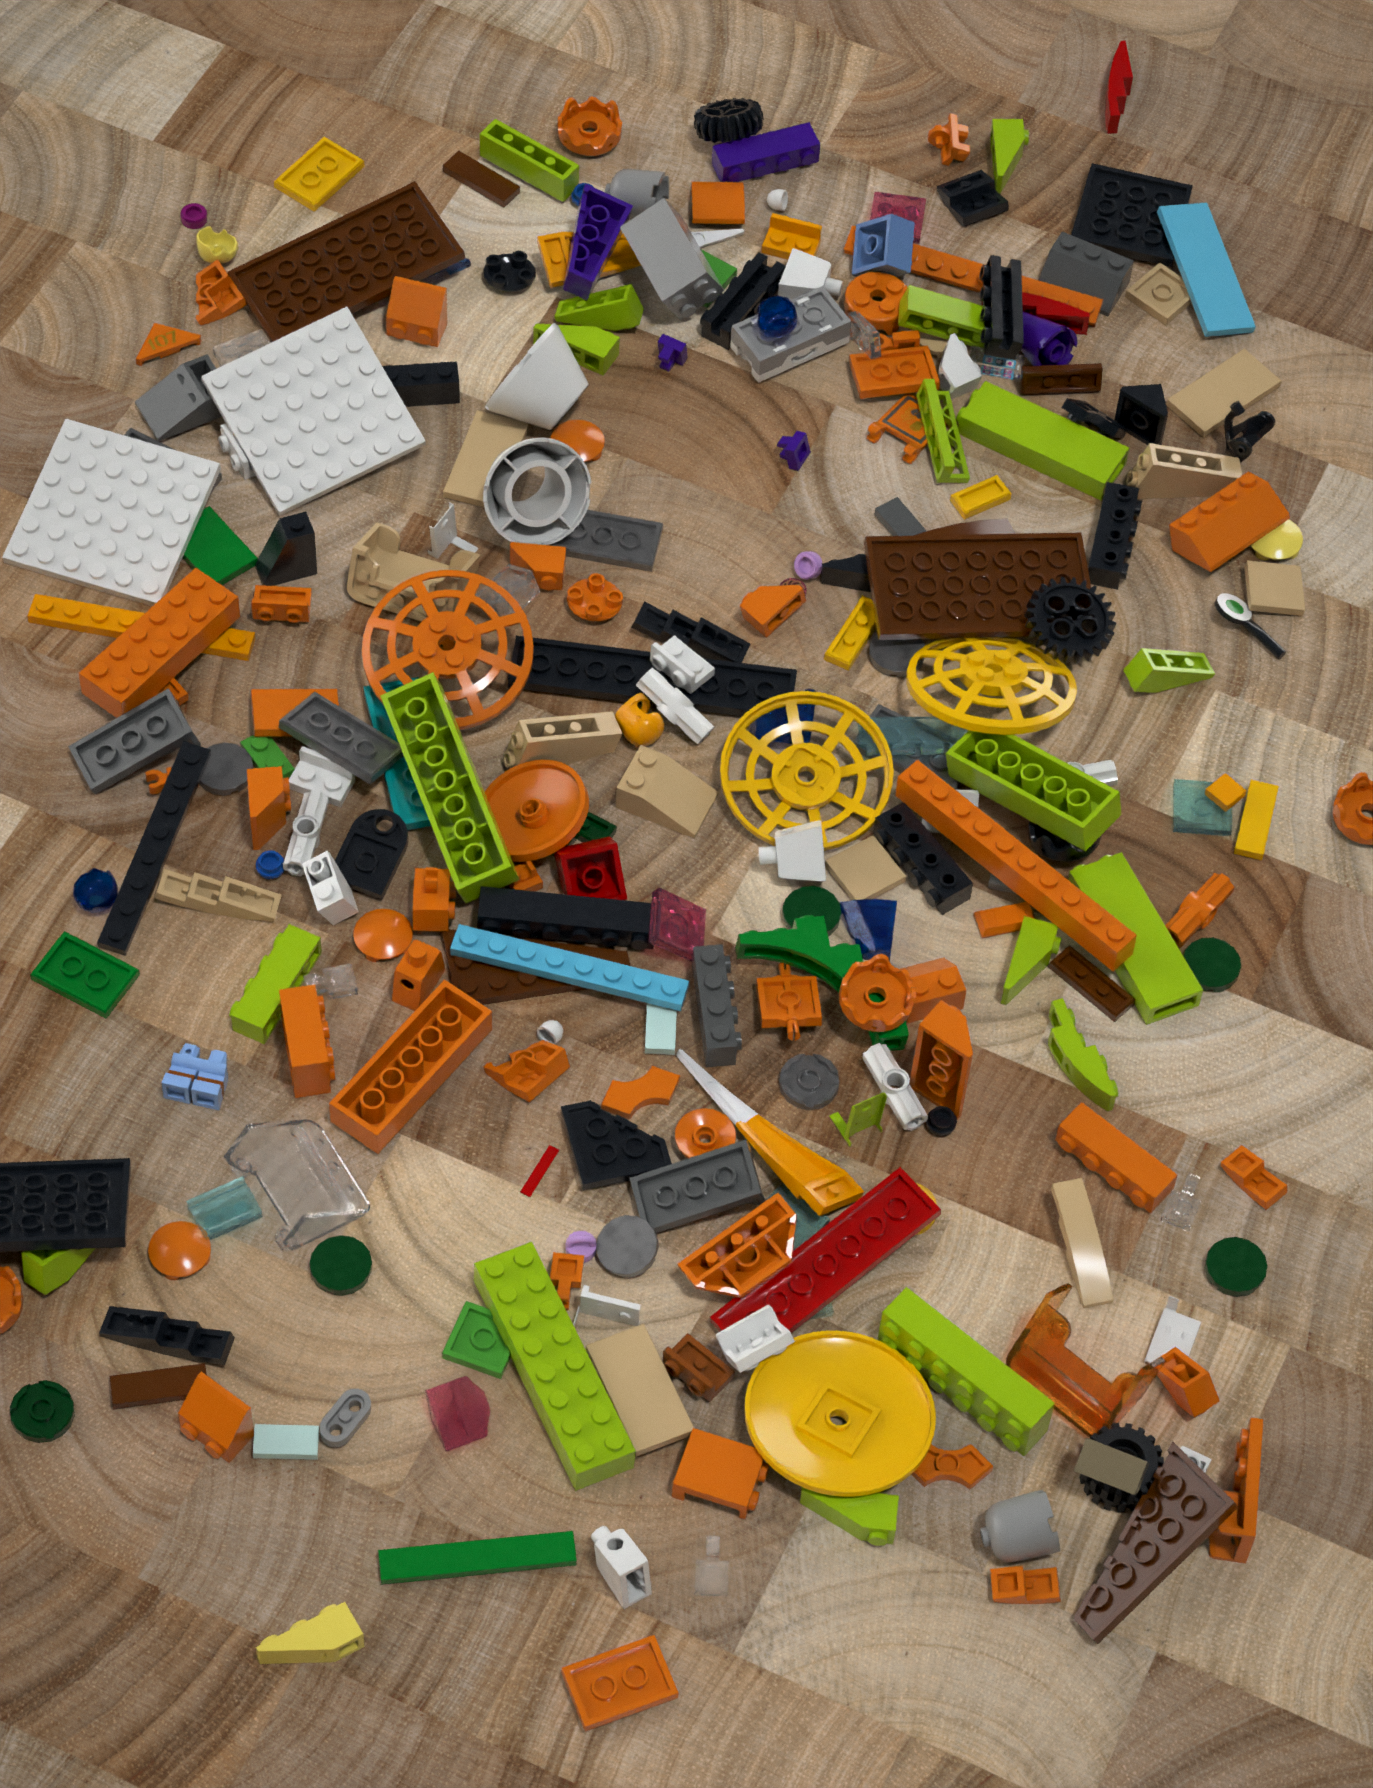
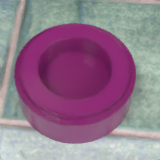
[180,203,207,229]

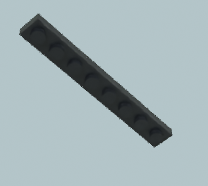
[97,741,211,956]

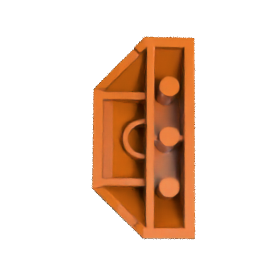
[677,1193,797,1298]

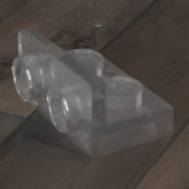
[475,564,540,617]

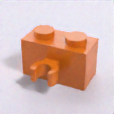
[412,867,456,931]

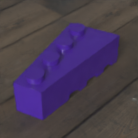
[563,183,633,300]

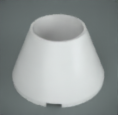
[485,323,589,431]
[483,438,591,545]

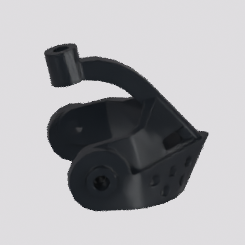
[1224,401,1275,463]

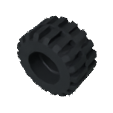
[1079,1423,1164,1513]

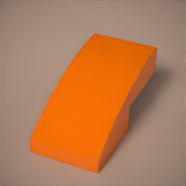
[1221,1145,1287,1210]
[990,1565,1061,1604]

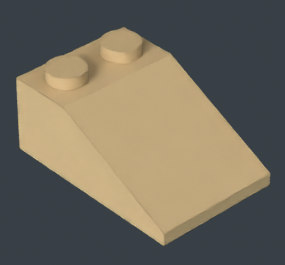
[616,745,719,838]

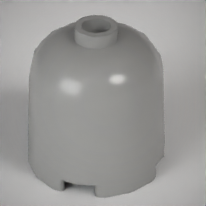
[605,169,670,220]
[980,1490,1060,1562]

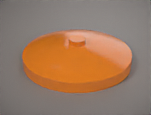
[485,759,589,862]

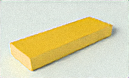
[824,595,877,671]
[1234,780,1279,860]

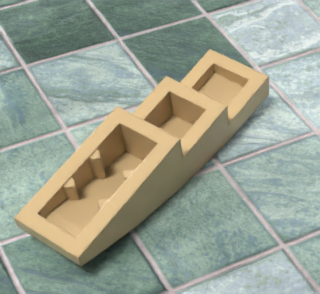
[154,869,281,922]
[1051,1178,1114,1309]

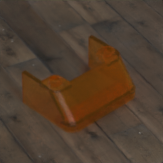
[1006,1283,1166,1437]

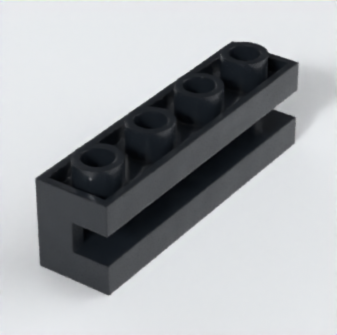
[700,252,786,350]
[979,255,1024,360]

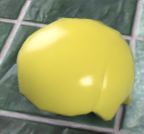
[196,226,238,263]

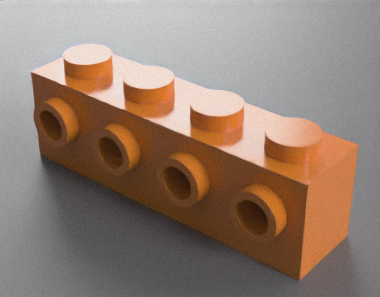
[1055,1102,1178,1213]

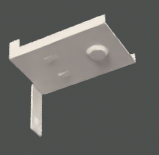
[428,502,479,559]
[573,1285,641,1327]
[1144,1296,1201,1363]

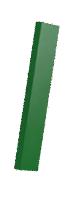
[378,1531,577,1585]

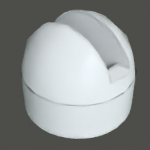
[767,189,788,211]
[537,1020,563,1045]

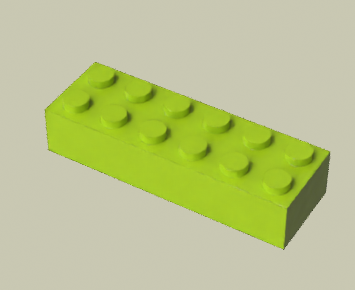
[946,730,1122,851]
[877,1287,1055,1456]

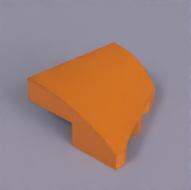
[196,259,247,325]
[483,1040,570,1102]

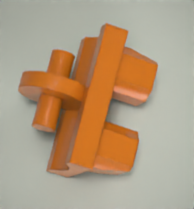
[928,113,970,166]

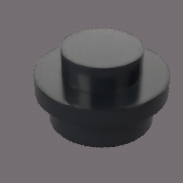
[926,1106,957,1136]

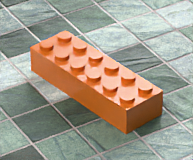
[79,568,240,718]
[329,979,492,1154]

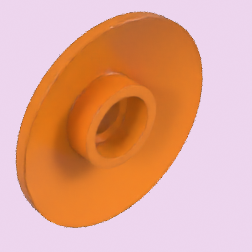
[675,1108,736,1158]

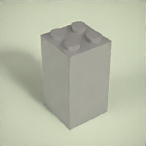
[620,198,724,320]

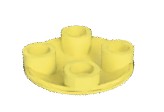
[1251,519,1303,561]

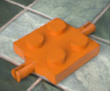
[756,962,822,1041]

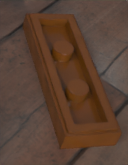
[442,151,520,208]
[1020,363,1103,394]
[1049,945,1136,1022]
[110,1363,207,1409]

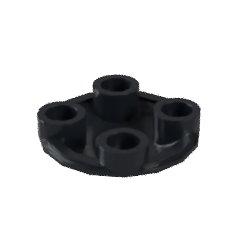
[483,251,536,292]

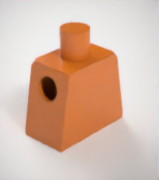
[392,940,445,1011]

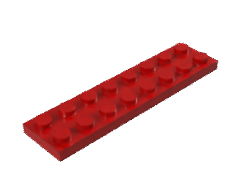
[710,1167,941,1333]

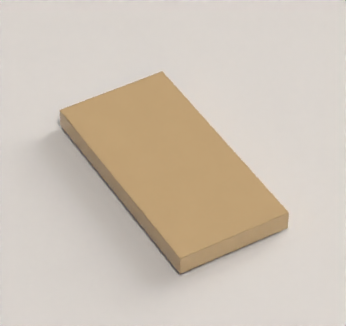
[1166,348,1282,438]
[443,410,529,507]
[585,1324,694,1457]

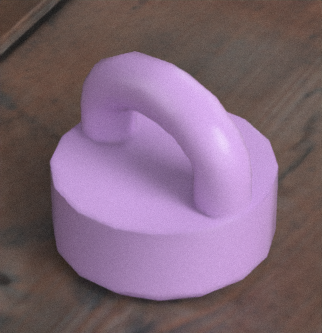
[794,551,822,579]
[565,1231,597,1263]

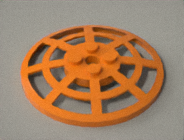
[362,570,534,730]

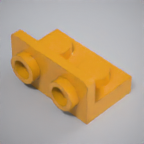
[761,213,822,260]

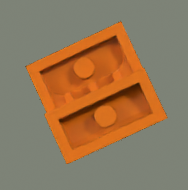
[691,181,745,224]

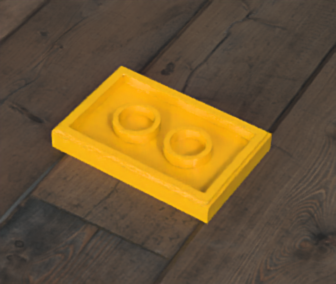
[274,137,365,212]

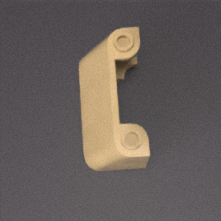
[347,522,480,621]

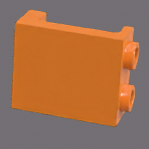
[672,1428,770,1519]

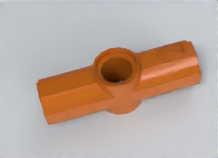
[1165,873,1235,948]

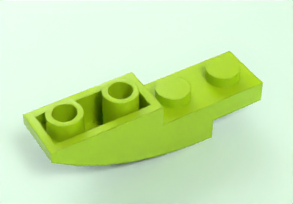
[1048,998,1118,1111]

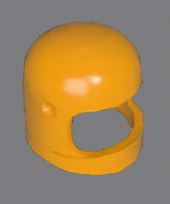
[615,693,665,747]

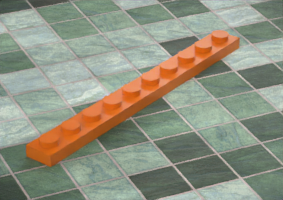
[844,226,1103,327]

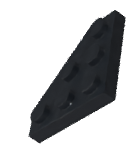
[561,1100,672,1191]

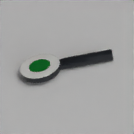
[1215,593,1286,659]

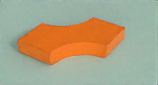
[601,1066,680,1119]
[911,1444,993,1490]

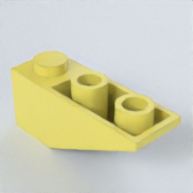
[256,1602,364,1664]

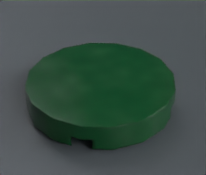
[782,886,841,936]
[1183,937,1241,992]
[309,1235,373,1296]
[1204,1237,1268,1297]
[10,1380,75,1443]

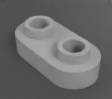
[320,1389,371,1447]

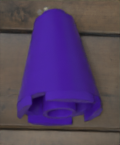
[1020,312,1078,366]

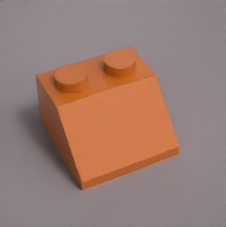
[386,276,447,347]
[247,766,291,850]
[901,957,967,1024]
[178,1371,254,1463]

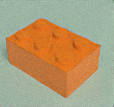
[279,984,336,1098]

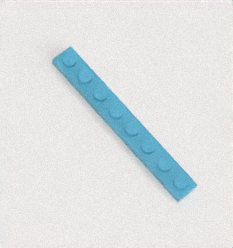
[450,924,689,1011]

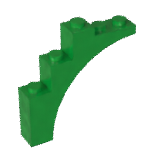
[735,915,909,1051]

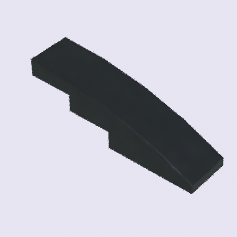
[631,601,750,663]
[99,1306,235,1365]

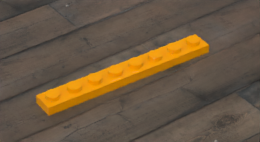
[27,594,256,661]

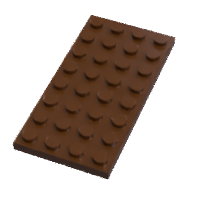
[227,181,465,342]
[864,532,1091,640]

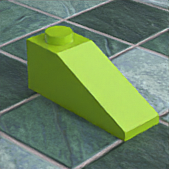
[990,119,1029,194]
[554,284,644,331]
[533,323,620,376]
[1123,648,1215,693]
[1001,916,1062,1005]
[21,1248,96,1295]
[800,1487,899,1546]

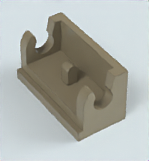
[1074,1437,1149,1495]

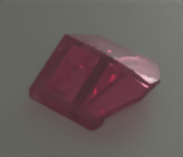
[425,1376,491,1451]

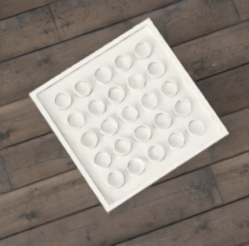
[201,307,426,516]
[2,419,221,606]

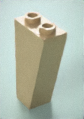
[1126,443,1242,499]
[503,711,622,769]

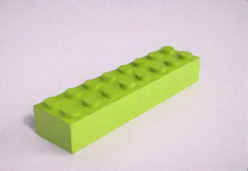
[380,672,520,903]
[474,1242,636,1491]

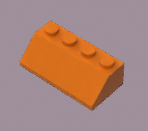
[1169,471,1290,572]
[909,1000,973,1120]

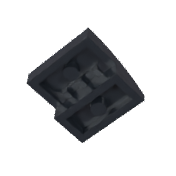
[937,169,1009,227]

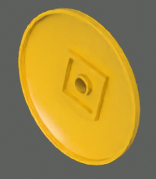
[744,1330,936,1497]

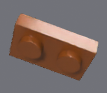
[662,1333,735,1402]

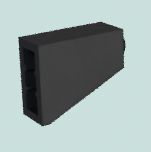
[255,512,317,586]

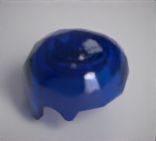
[757,295,798,339]
[73,868,119,913]

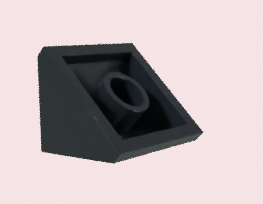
[1114,384,1168,445]

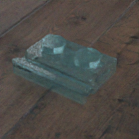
[186,1176,263,1240]

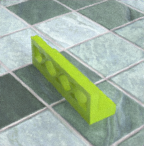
[916,379,970,483]

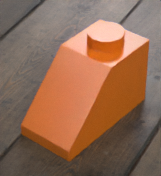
[510,542,566,590]
[740,585,806,638]
[1150,1347,1220,1418]

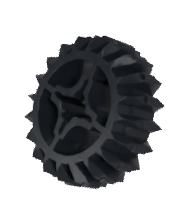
[694,98,764,143]

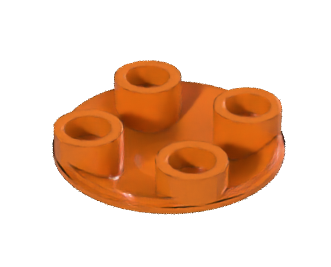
[550,420,605,462]
[567,573,623,621]
[353,909,413,962]
[148,1221,211,1280]

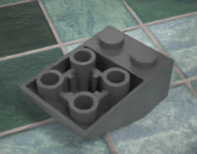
[135,354,222,441]

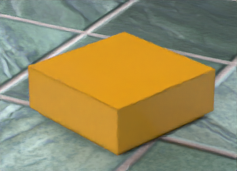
[1205,773,1247,812]

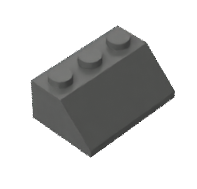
[1039,232,1134,317]

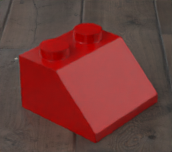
[554,836,627,900]

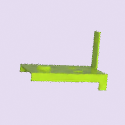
[829,1092,888,1147]

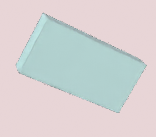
[645,1003,677,1055]
[253,1424,320,1460]

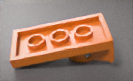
[1209,1417,1263,1564]

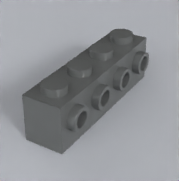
[692,944,742,1067]

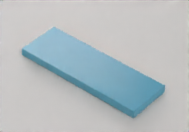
[1157,203,1256,337]

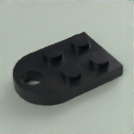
[335,809,409,900]

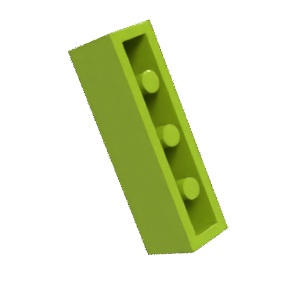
[480,119,579,202]
[898,285,984,350]
[229,924,322,1044]

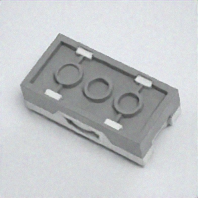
[730,286,851,383]

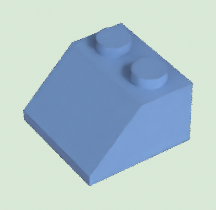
[852,214,915,277]

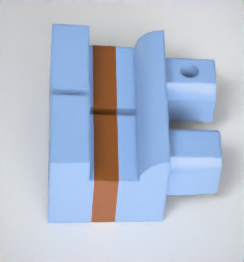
[161,1043,228,1110]

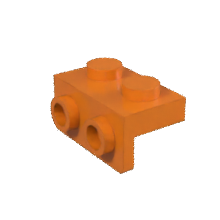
[251,585,312,623]

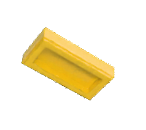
[950,475,1012,520]

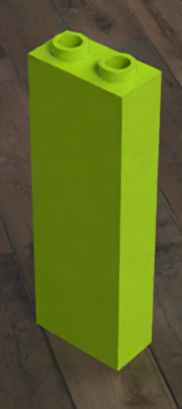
[956,381,1129,501]
[1068,852,1203,1025]

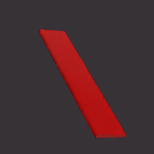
[520,1145,559,1197]

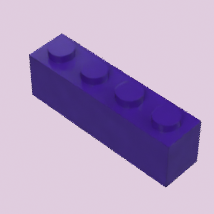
[711,122,820,182]

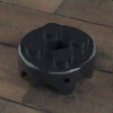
[1029,821,1101,861]

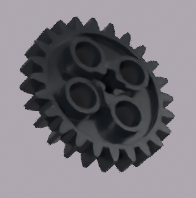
[1024,577,1116,663]

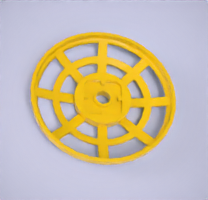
[906,637,1077,735]
[720,691,894,851]

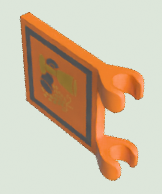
[866,393,947,464]

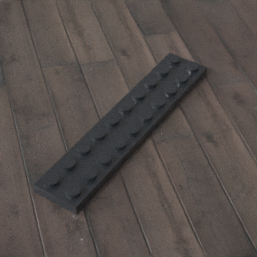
[508,635,797,722]

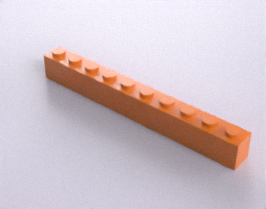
[895,759,1137,972]

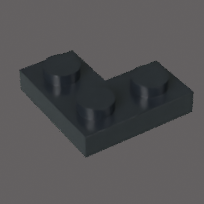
[1061,398,1128,439]

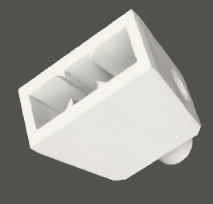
[777,248,843,303]
[759,820,826,881]
[591,1526,652,1609]

